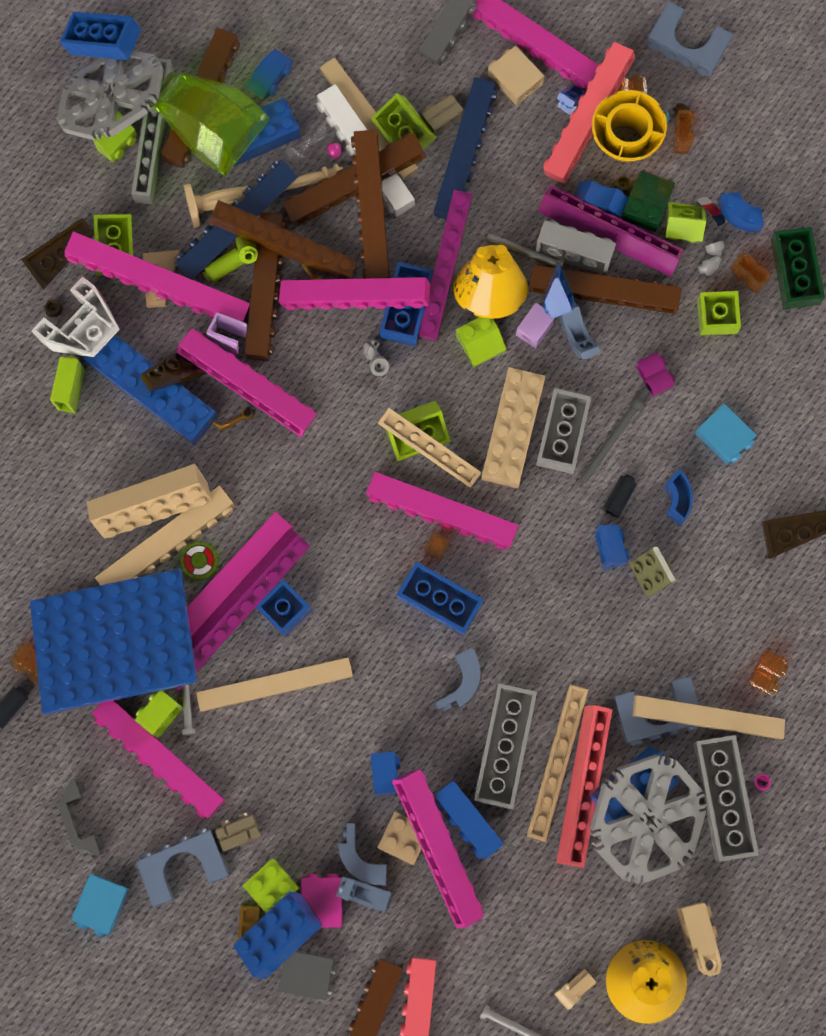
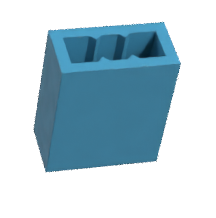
[695,404,757,465]
[71,874,130,937]

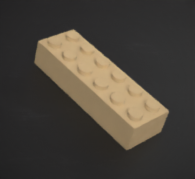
[481,367,545,489]
[87,464,212,539]

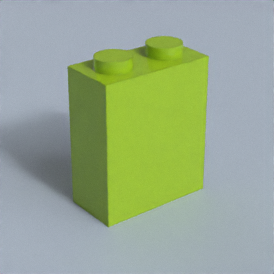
[50,356,86,413]

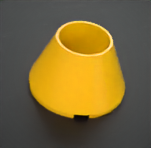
[592,90,667,162]

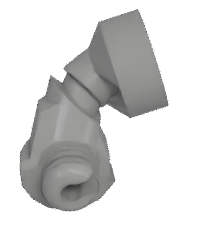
[698,240,725,276]
[364,338,389,376]

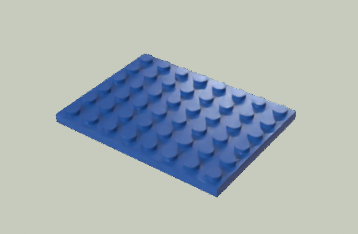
[30,569,198,715]

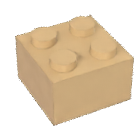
[378,811,421,865]

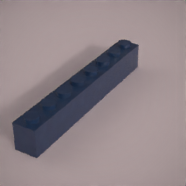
[434,77,498,220]
[174,160,298,280]

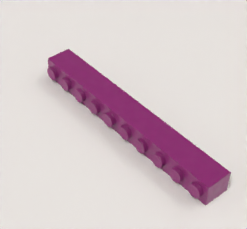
[174,529,311,692]

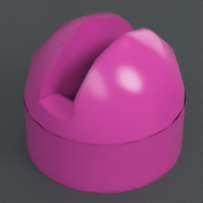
[326,143,342,159]
[754,774,771,791]

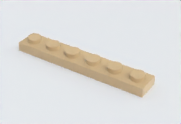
[377,407,481,488]

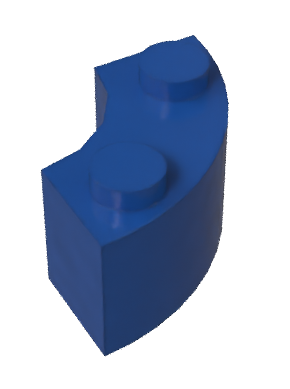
[246,49,293,100]
[574,180,629,218]
[718,192,764,233]
[664,469,693,527]

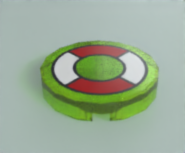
[180,542,219,580]

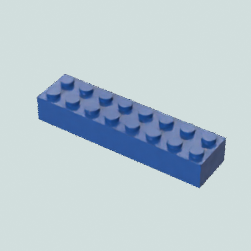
[78,335,218,446]

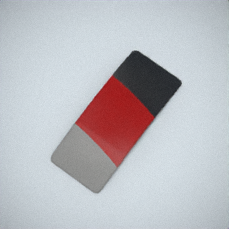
[697,196,725,226]

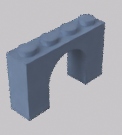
[646,2,733,77]
[613,677,700,746]
[136,829,230,907]

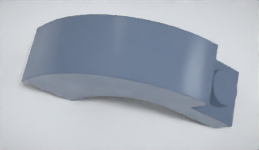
[558,302,600,359]
[435,647,481,712]
[339,823,387,885]
[336,876,394,912]

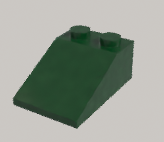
[622,171,675,232]

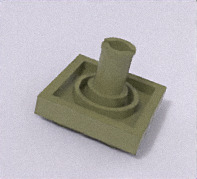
[629,546,676,598]

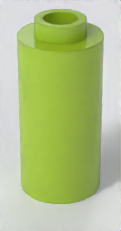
[235,236,258,264]
[203,248,245,283]

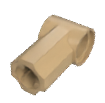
[554,969,596,1010]

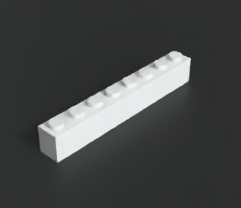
[316,84,415,217]

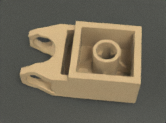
[676,902,721,977]

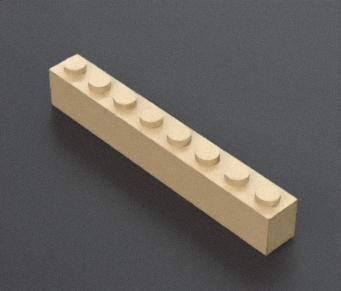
[95,485,235,585]

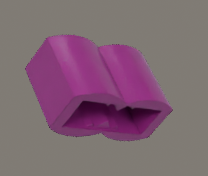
[635,352,675,398]

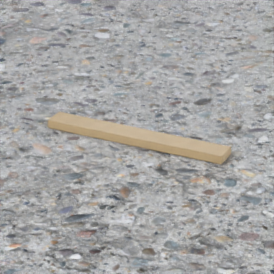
[320,58,418,180]
[196,657,353,712]
[526,684,588,842]
[633,695,785,740]

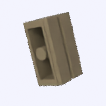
[421,94,464,136]
[215,812,262,852]

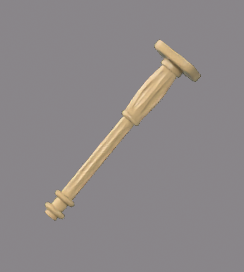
[183,164,343,228]

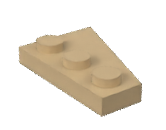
[143,250,180,308]

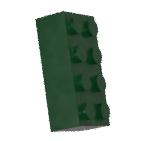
[770,227,825,310]

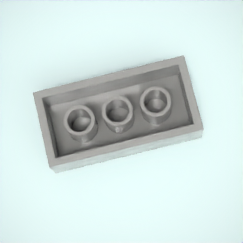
[536,220,616,276]
[536,388,591,474]

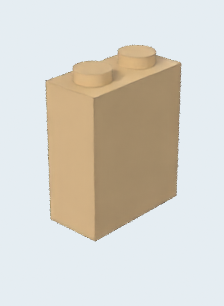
[488,46,545,106]

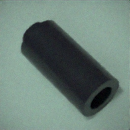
[602,474,637,518]
[0,686,28,729]

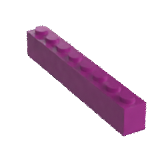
[538,185,684,276]
[418,190,472,342]

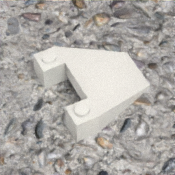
[32,276,120,357]

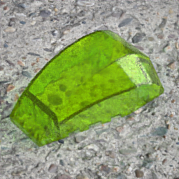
[150,72,270,176]

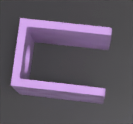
[516,303,555,349]
[207,312,247,355]

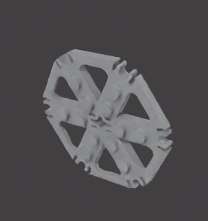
[56,50,164,141]
[590,755,707,884]

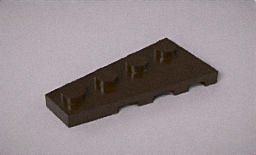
[21,218,94,290]
[140,353,208,392]
[761,510,826,559]

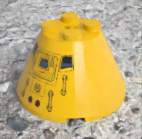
[453,245,528,319]
[606,940,687,1024]

